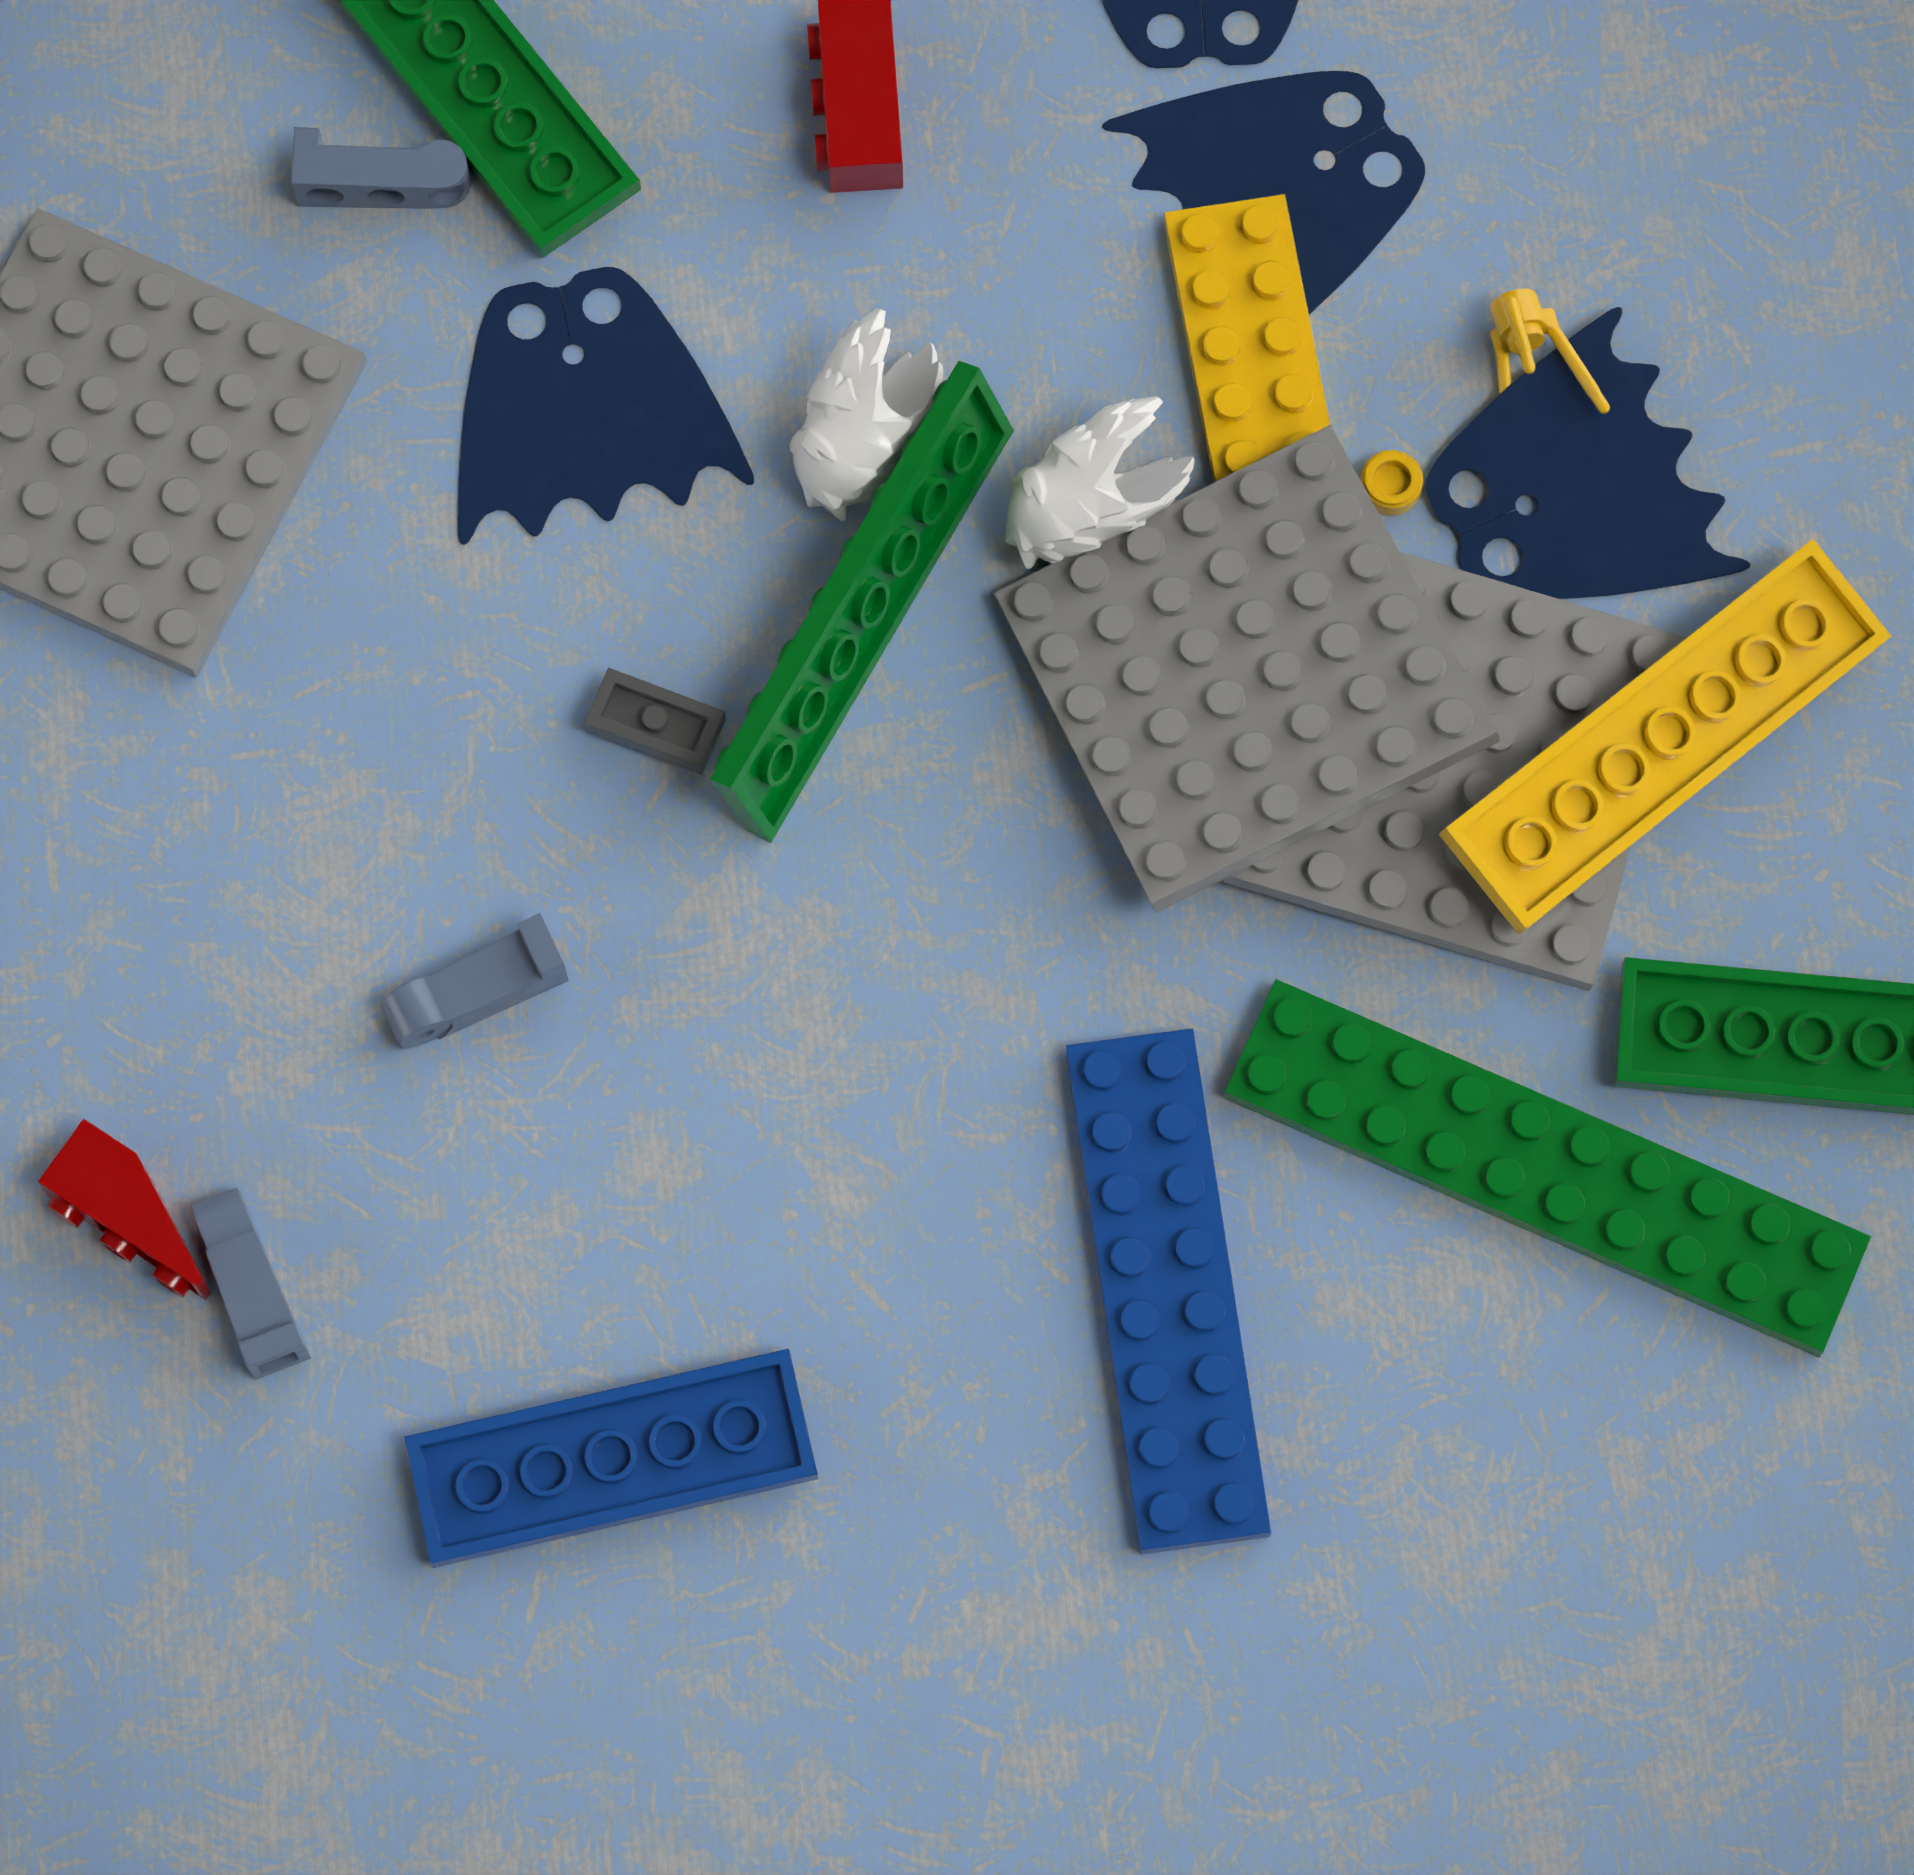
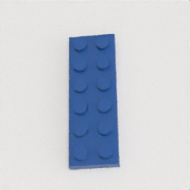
[404,1349,818,1568]

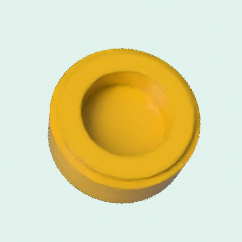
[1360,450,1423,516]

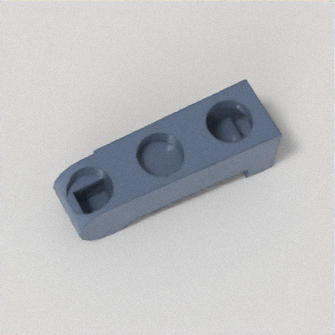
[291,127,471,209]
[380,913,569,1049]
[191,1188,311,1380]

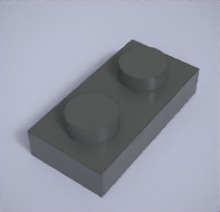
[584,667,726,775]

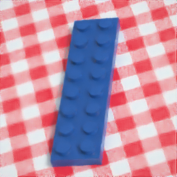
[1066,1028,1271,1555]

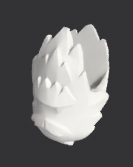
[789,308,943,521]
[1005,396,1195,569]

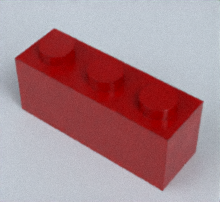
[807,0,903,193]

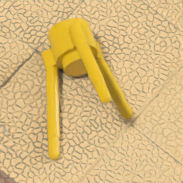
[1490,288,1610,414]

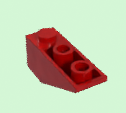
[38,1118,212,1300]

